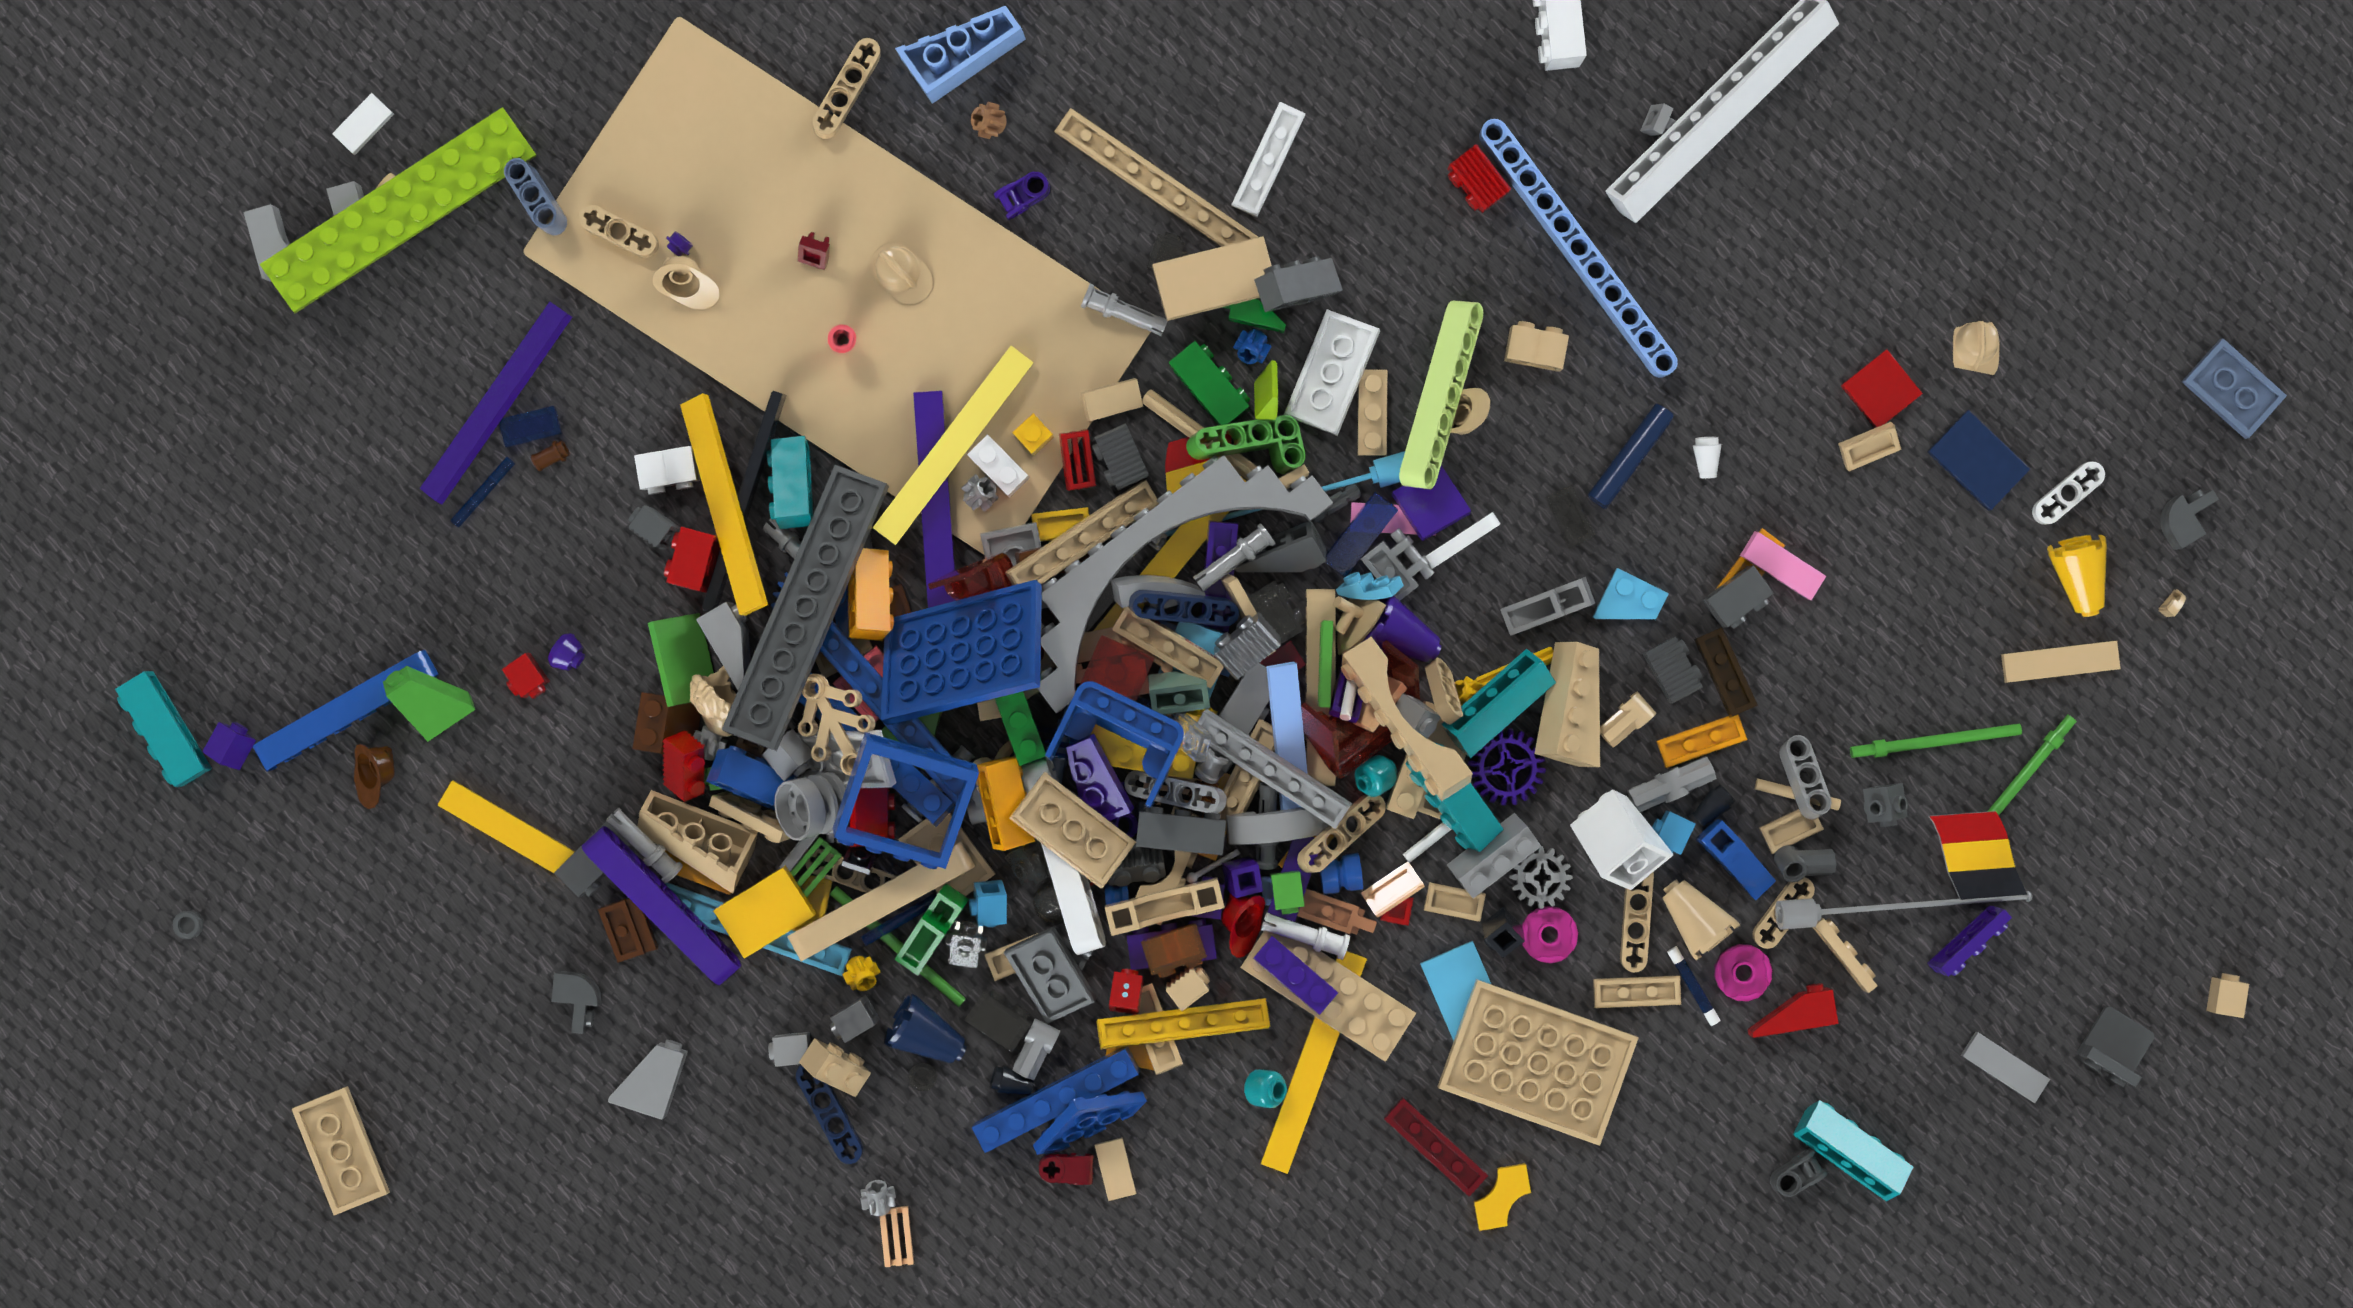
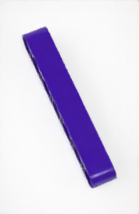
[582,826,742,986]

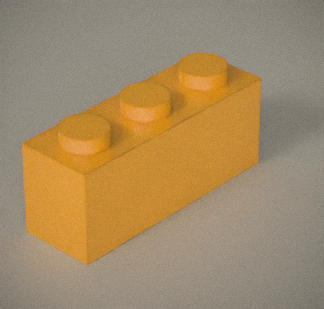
[848,548,894,641]
[977,757,1035,851]

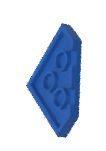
[1033,1091,1146,1155]

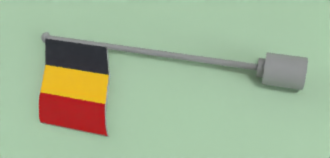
[1775,811,2033,930]

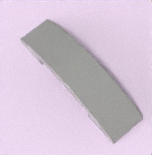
[1226,808,1329,845]

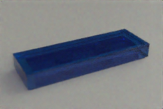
[1325,492,1398,577]

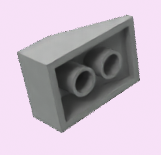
[696,602,751,690]

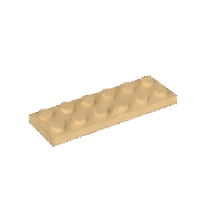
[1240,923,1416,1062]

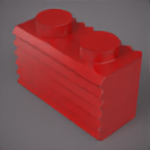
[1447,144,1511,213]
[662,731,705,802]

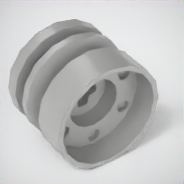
[774,772,846,841]

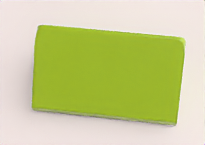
[1254,360,1278,420]

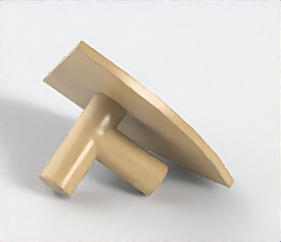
[1333,596,1386,655]

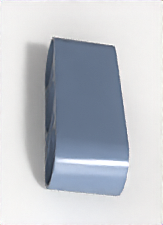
[504,158,567,236]

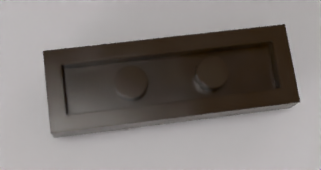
[1694,627,1758,718]

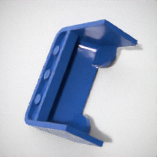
[1045,681,1184,809]

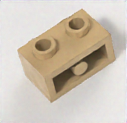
[799,1038,871,1097]

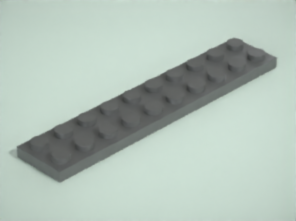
[722,465,889,752]

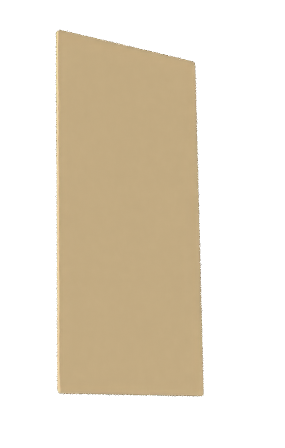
[524,17,1151,554]

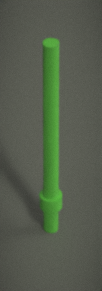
[1987,714,2077,815]
[1850,724,2022,758]
[830,886,966,1007]

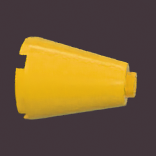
[2047,535,2107,617]

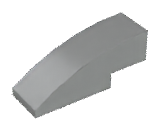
[1110,575,1205,611]
[1500,577,1595,636]

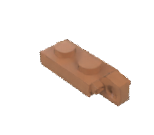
[1297,888,1377,935]

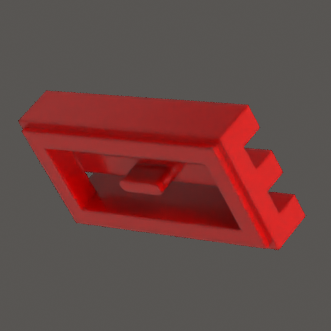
[1059,429,1096,491]

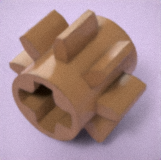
[971,102,1006,139]

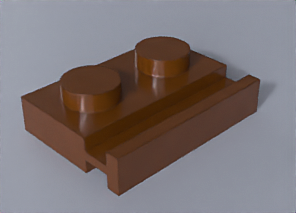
[598,898,658,963]

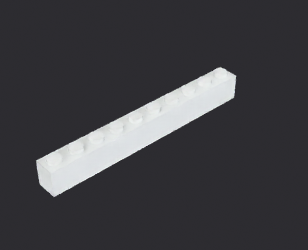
[1606,0,1839,223]

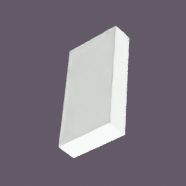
[332,93,394,155]

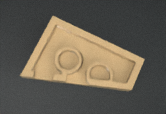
[709,791,790,843]

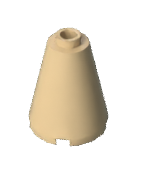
[1663,879,1740,961]

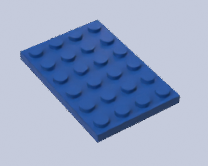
[881,580,1042,725]

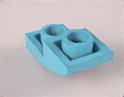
[1336,572,1404,600]

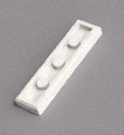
[1231,102,1305,217]

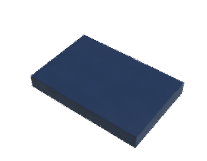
[1927,410,2030,511]

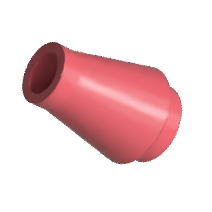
[828,324,856,353]

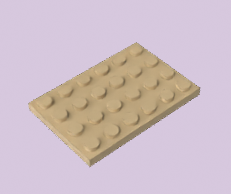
[1437,979,1638,1146]

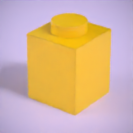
[1012,413,1054,456]

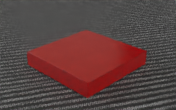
[1841,349,1923,428]

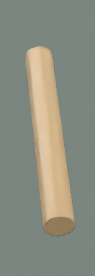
[1754,778,1841,810]

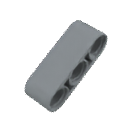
[1779,735,1832,820]

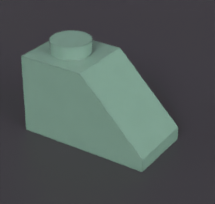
[1148,671,1210,715]

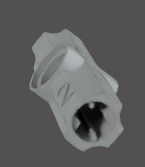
[1627,756,1717,812]

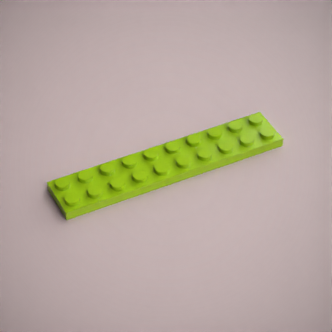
[259,107,536,314]

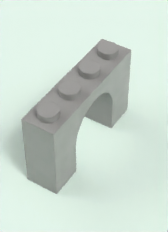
[244,181,364,282]

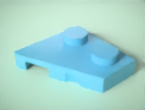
[1592,568,1669,619]

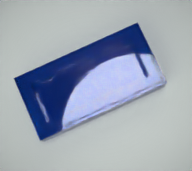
[499,406,562,448]

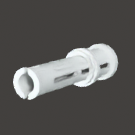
[1261,913,1350,960]

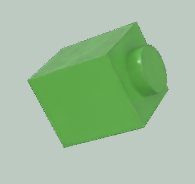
[1271,870,1304,914]

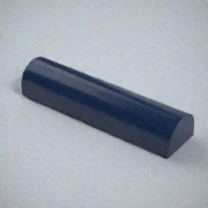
[1587,404,1674,509]

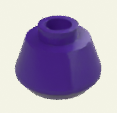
[548,633,585,671]

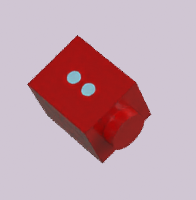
[1109,969,1144,1015]

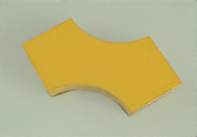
[1474,1163,1531,1231]

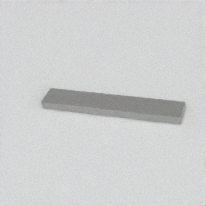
[1190,709,1352,829]

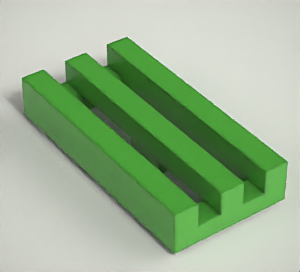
[790,837,842,897]

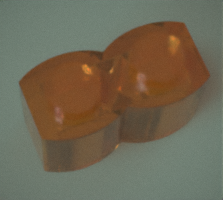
[1141,923,1207,978]

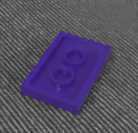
[1927,905,2012,977]

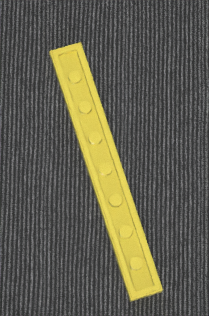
[873,346,1034,545]

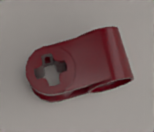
[1039,1153,1094,1185]

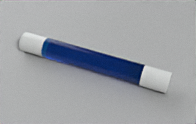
[1667,946,1721,1026]

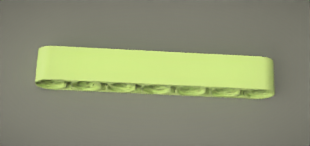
[1399,300,1483,489]

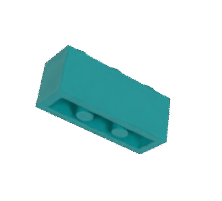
[767,436,813,529]

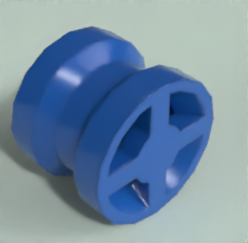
[1105,884,1129,905]

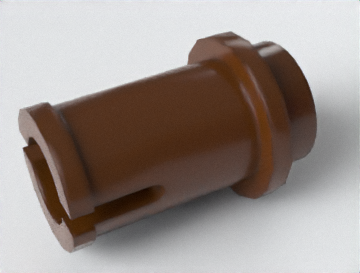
[531,440,570,471]

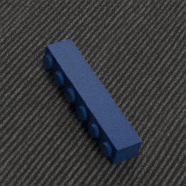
[972,1046,1140,1153]

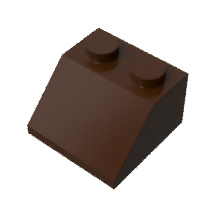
[632,692,701,754]

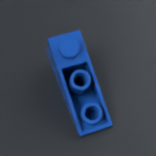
[1696,819,1776,901]

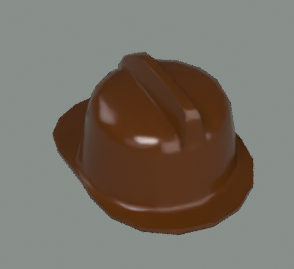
[354,744,395,809]

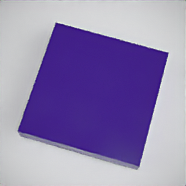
[1392,466,1471,541]

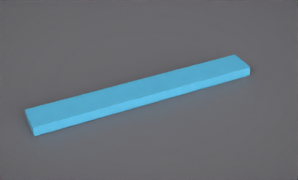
[627,882,852,976]

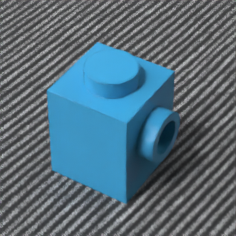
[1652,811,1696,855]
[969,880,1007,927]

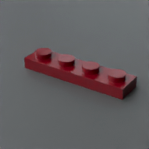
[1384,1097,1488,1197]

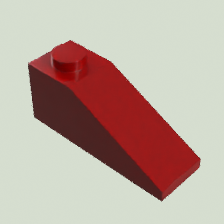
[1747,983,1838,1038]

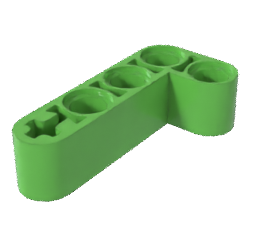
[1186,415,1305,474]

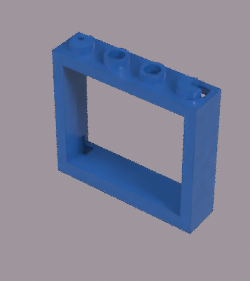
[832,732,979,869]

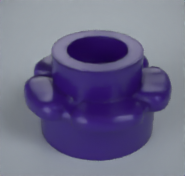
[666,231,693,256]

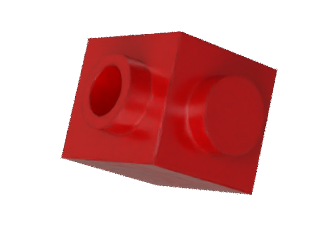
[502,653,550,699]

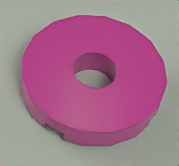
[1522,906,1578,963]
[1714,944,1772,1001]

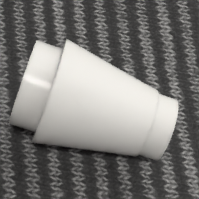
[1693,437,1721,478]

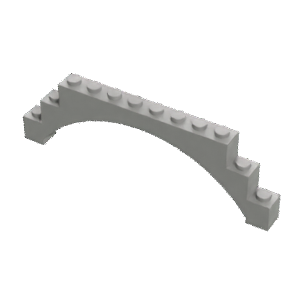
[1037,455,1333,713]

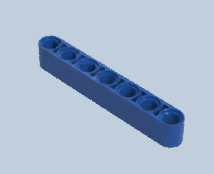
[253,650,439,772]

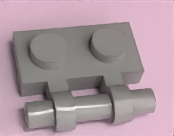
[1361,528,1435,601]

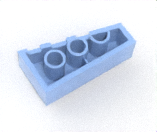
[895,6,1026,104]

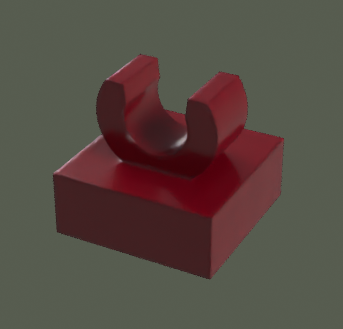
[797,232,830,270]

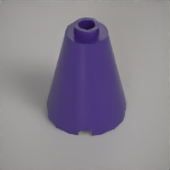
[1361,596,1442,662]

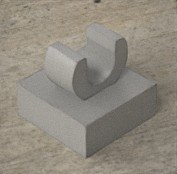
[1640,103,1676,136]

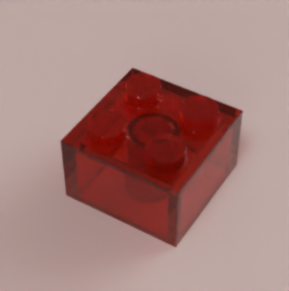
[1079,635,1155,702]

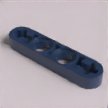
[1129,590,1239,626]
[796,1065,863,1164]

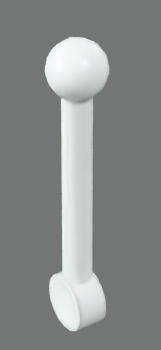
[1186,849,1240,884]

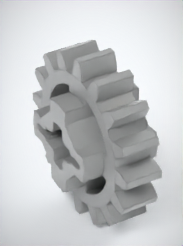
[1509,846,1573,908]

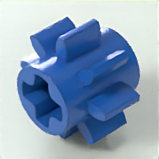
[1233,329,1271,365]

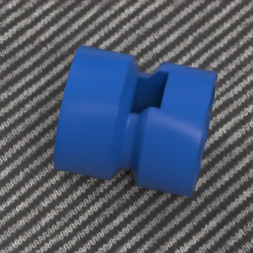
[1320,853,1363,895]

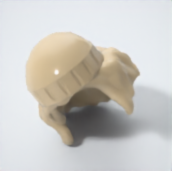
[690,666,737,737]

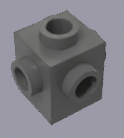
[1863,783,1908,827]

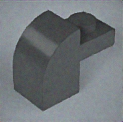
[2160,489,2219,550]
[551,971,602,1034]

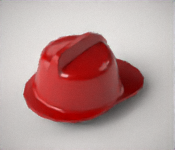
[1221,894,1265,958]

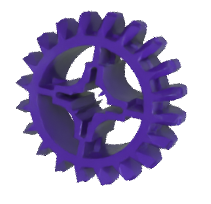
[1468,728,1546,806]

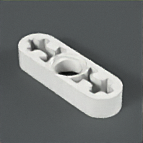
[2032,462,2105,525]
[1425,512,1500,569]

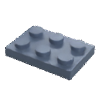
[2182,339,2287,439]

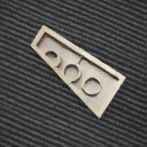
[1535,642,1600,767]
[637,790,758,894]

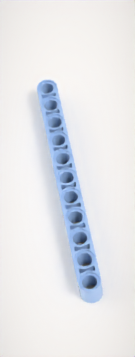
[1479,119,1678,378]

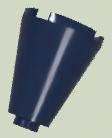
[884,994,967,1064]

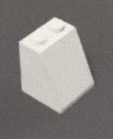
[1570,789,1673,890]

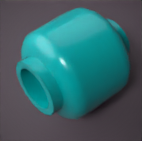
[1355,755,1397,797]
[1244,1069,1287,1108]

